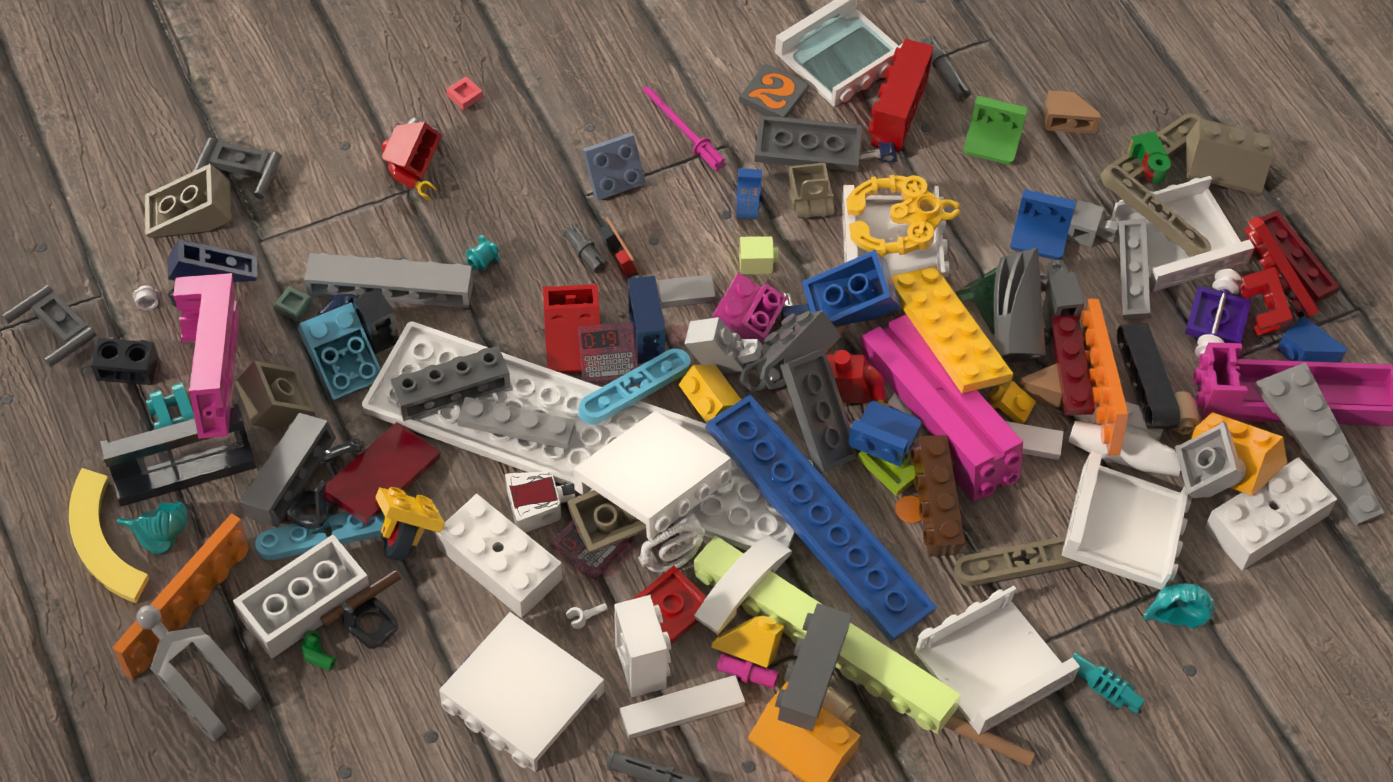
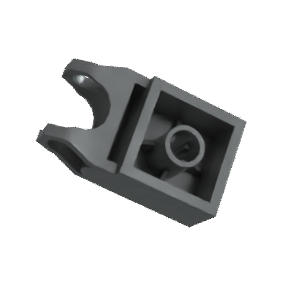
[740,310,841,392]

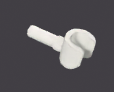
[566,603,608,629]

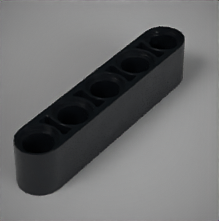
[1117,324,1180,429]

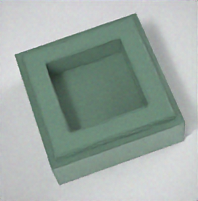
[274,286,312,322]

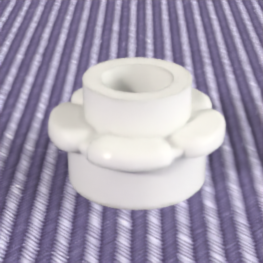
[133,285,161,310]

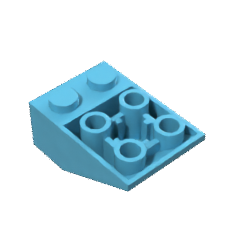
[298,302,381,400]

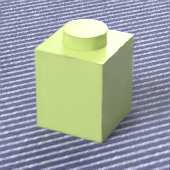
[739,236,778,274]

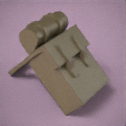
[788,163,834,219]

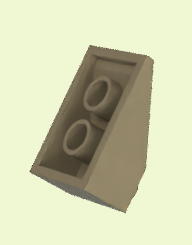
[145,163,231,238]

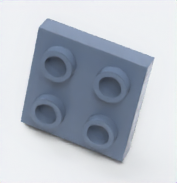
[582,133,646,200]

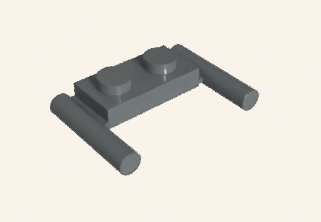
[192,138,282,199]
[1,284,97,368]

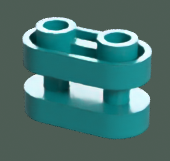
[146,382,195,429]

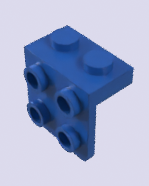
[1010,189,1076,260]
[848,401,921,467]

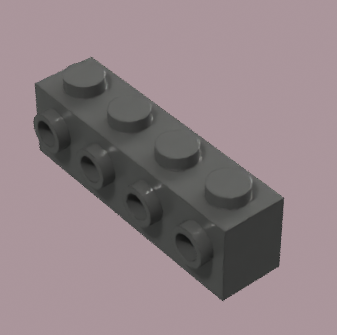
[390,346,511,421]
[240,413,336,527]
[775,603,852,732]

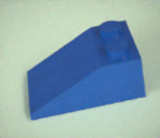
[802,249,902,327]

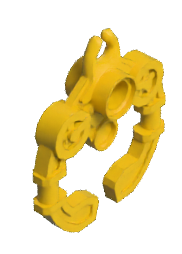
[846,175,961,257]

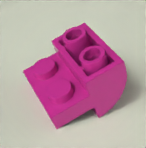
[712,272,788,342]

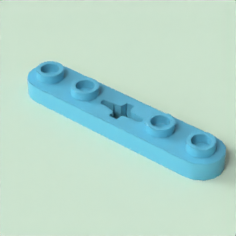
[578,349,691,424]
[255,511,385,561]

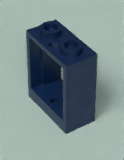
[628,275,665,364]

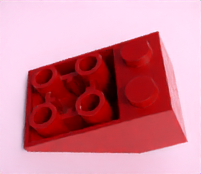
[543,284,603,373]

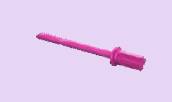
[643,87,726,171]

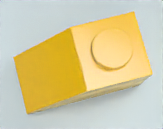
[711,616,784,668]

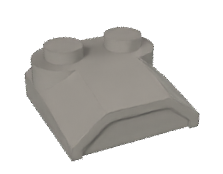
[1175,421,1246,498]

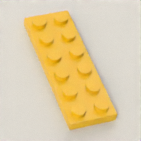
[891,266,1013,393]

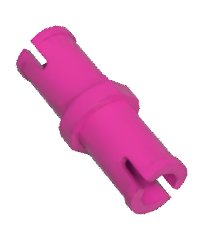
[717,653,779,689]

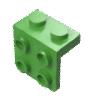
[963,96,1028,165]

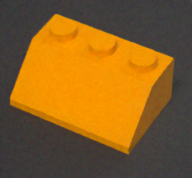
[1191,412,1287,496]
[748,682,861,782]

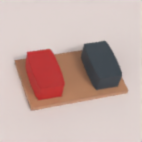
[600,217,643,277]

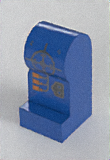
[736,168,762,220]

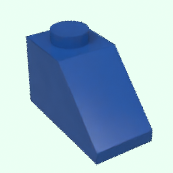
[1277,316,1347,363]

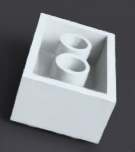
[614,595,671,698]

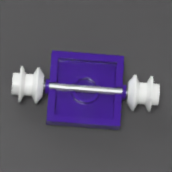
[1185,269,1251,358]

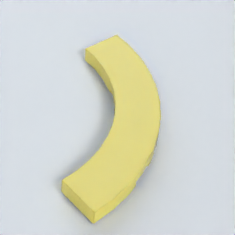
[69,468,149,603]

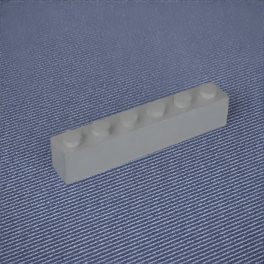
[304,253,474,308]

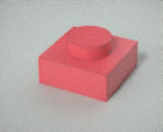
[446,77,483,111]

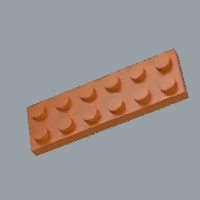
[1081,299,1128,456]
[112,513,250,680]

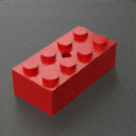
[868,38,934,153]

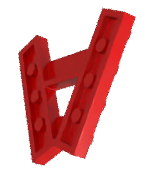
[1244,216,1319,319]

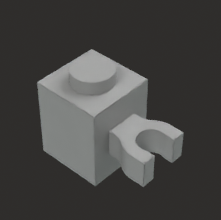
[1067,200,1119,247]

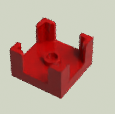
[1239,267,1293,337]

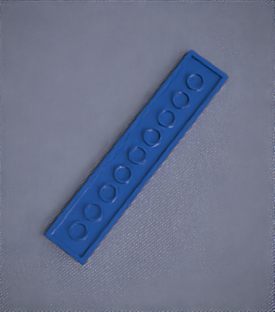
[705,395,937,643]

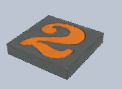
[739,63,809,118]

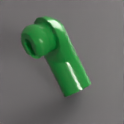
[301,630,336,672]

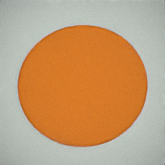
[895,495,922,523]

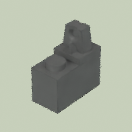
[1042,261,1085,337]

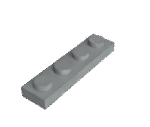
[1119,219,1151,320]
[457,397,575,449]

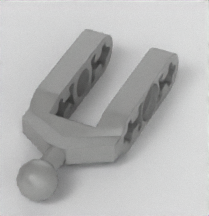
[136,605,262,741]

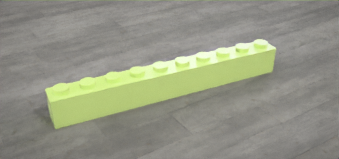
[694,535,961,734]

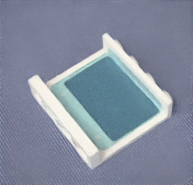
[775,0,902,107]

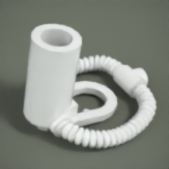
[638,510,705,573]

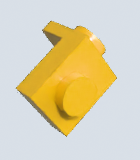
[988,381,1036,424]

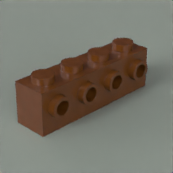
[910,435,965,557]

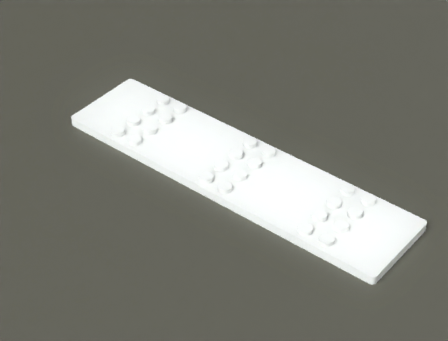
[362,322,813,551]

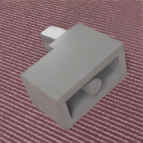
[684,317,763,374]

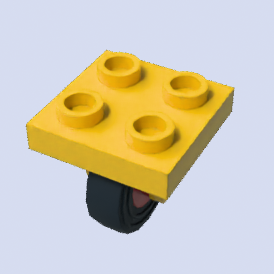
[375,487,445,561]

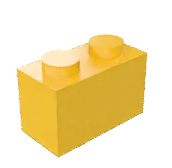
[678,365,741,423]

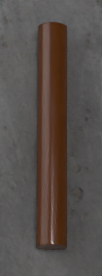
[320,569,401,627]

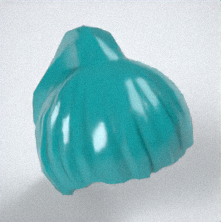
[116,502,188,555]
[1143,583,1215,629]

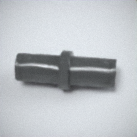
[563,223,608,273]

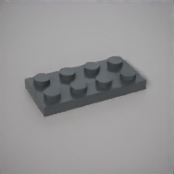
[754,115,862,172]
[780,349,859,474]

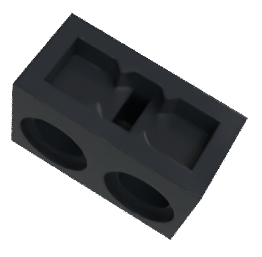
[354,288,399,354]
[91,337,159,385]

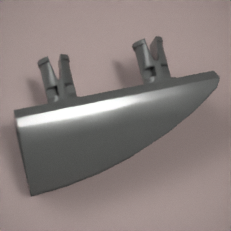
[994,248,1052,363]

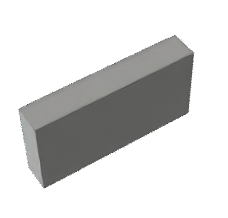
[658,274,716,307]

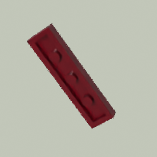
[1260,210,1340,303]
[1049,315,1095,415]

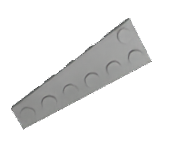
[1254,362,1384,526]

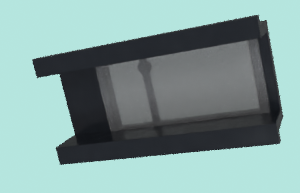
[100,403,256,507]

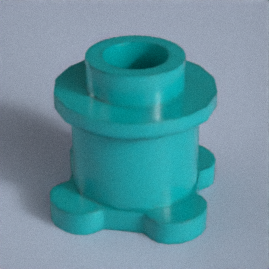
[466,235,501,271]

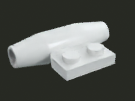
[1069,402,1181,476]

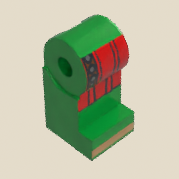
[1127,131,1171,184]

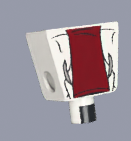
[505,471,575,533]

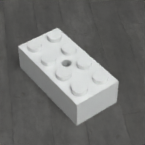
[1204,457,1337,571]
[435,494,563,618]
[233,535,369,659]

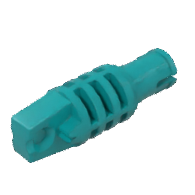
[1070,651,1145,714]

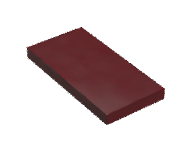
[326,422,441,525]

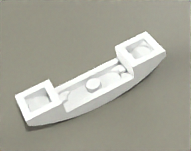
[695,535,792,635]

